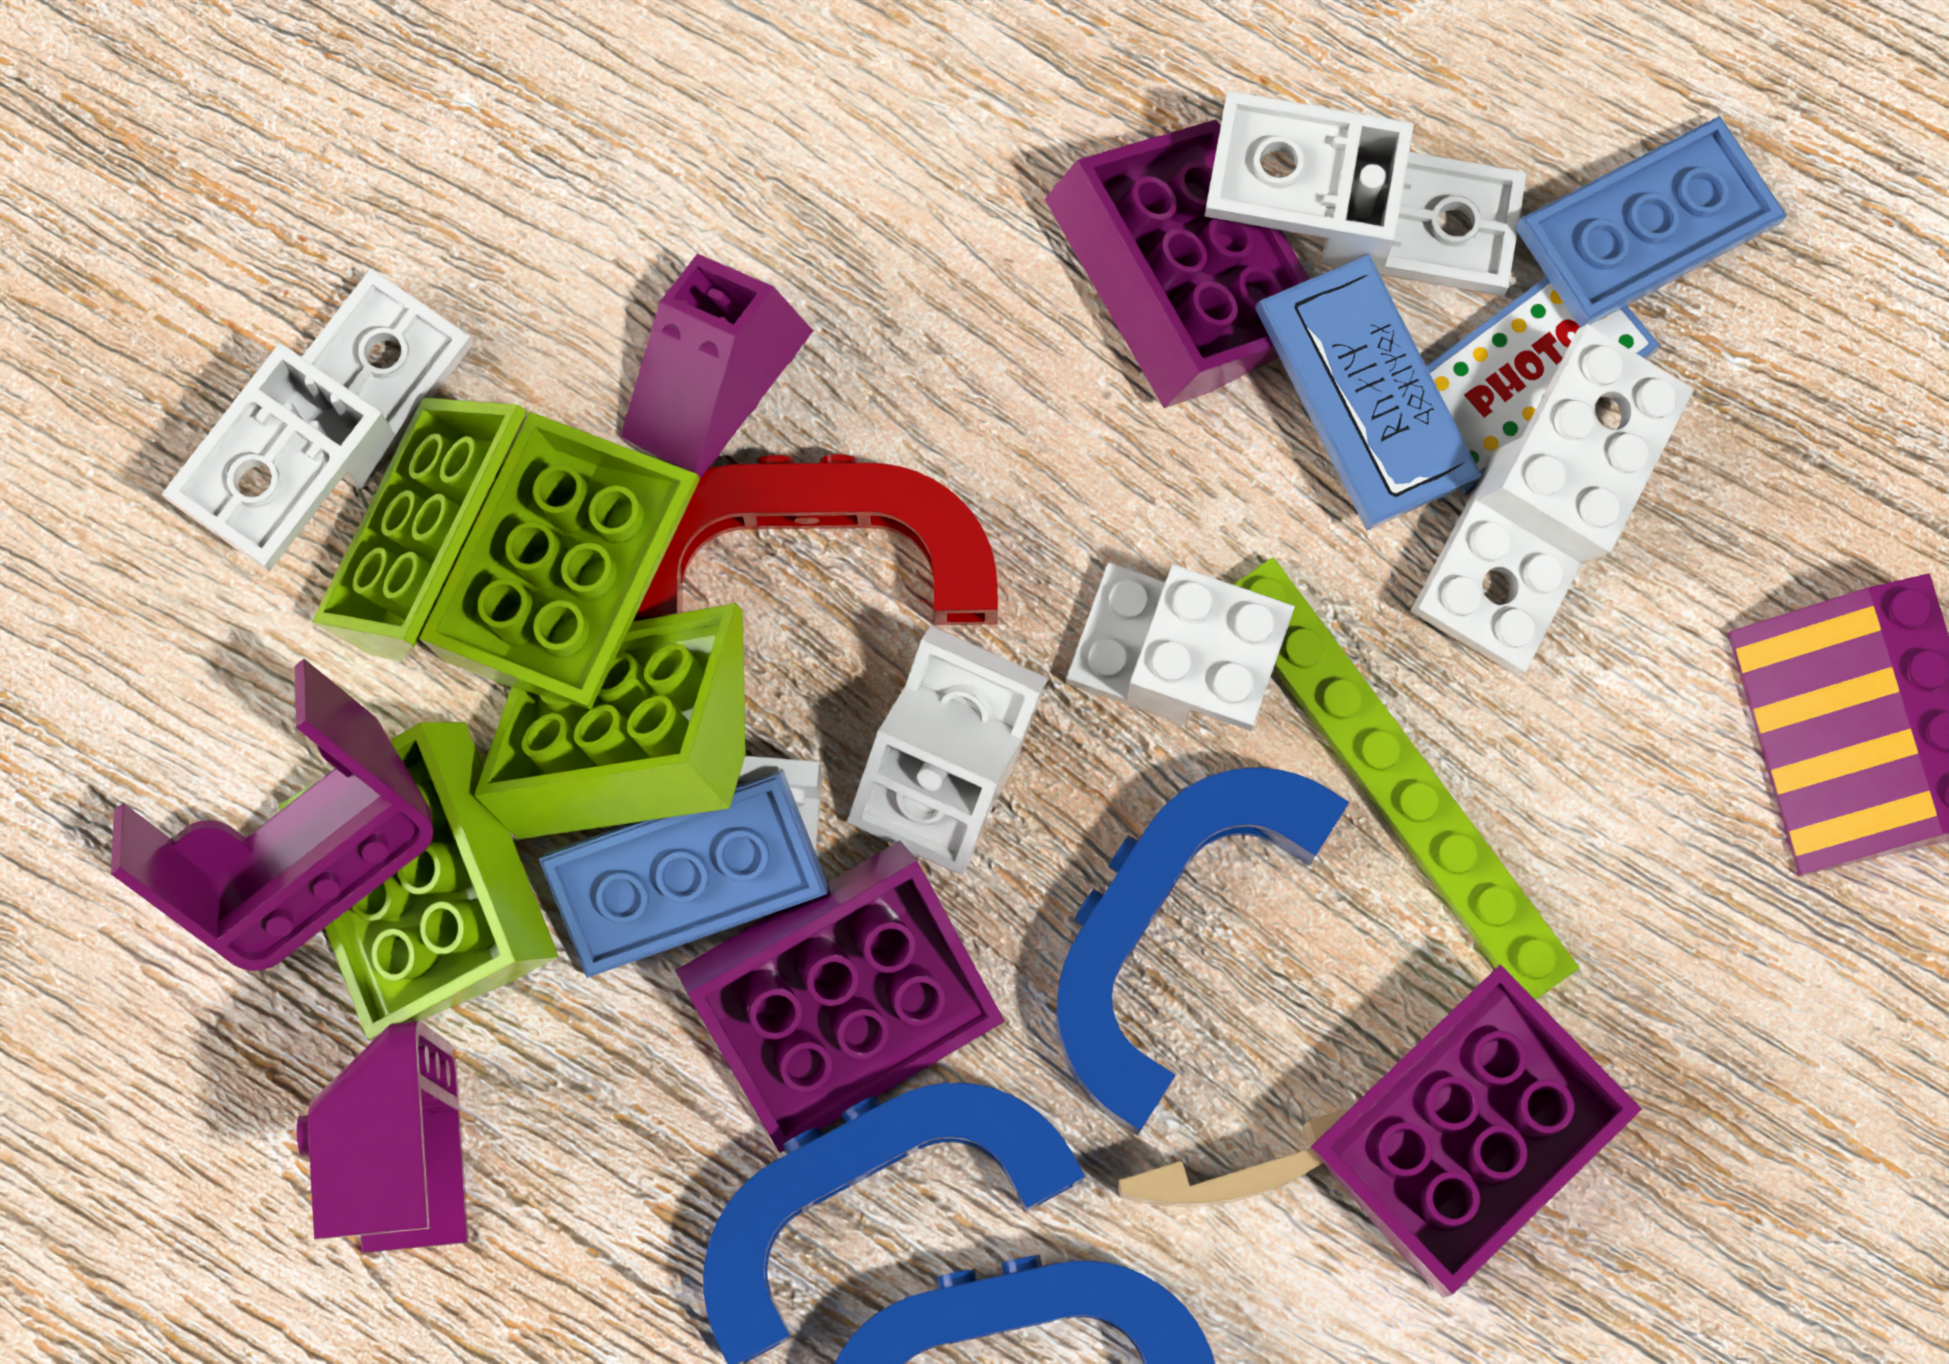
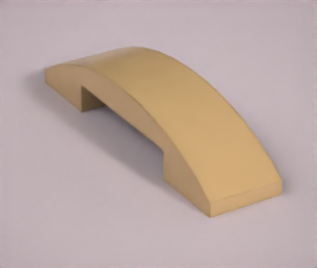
[1116,1108,1350,1208]

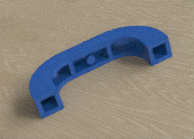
[1056,768,1349,1136]
[703,1083,1085,1364]
[834,1255,1215,1364]

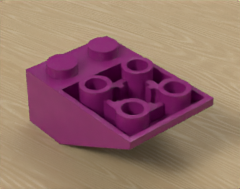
[620,253,813,478]

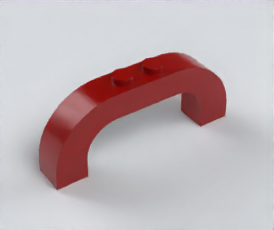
[633,454,998,625]

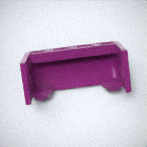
[111,659,433,971]
[297,1021,469,1253]

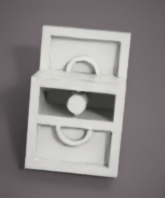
[1066,562,1295,731]
[846,625,1048,876]

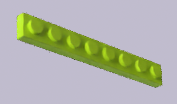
[1233,557,1580,1000]

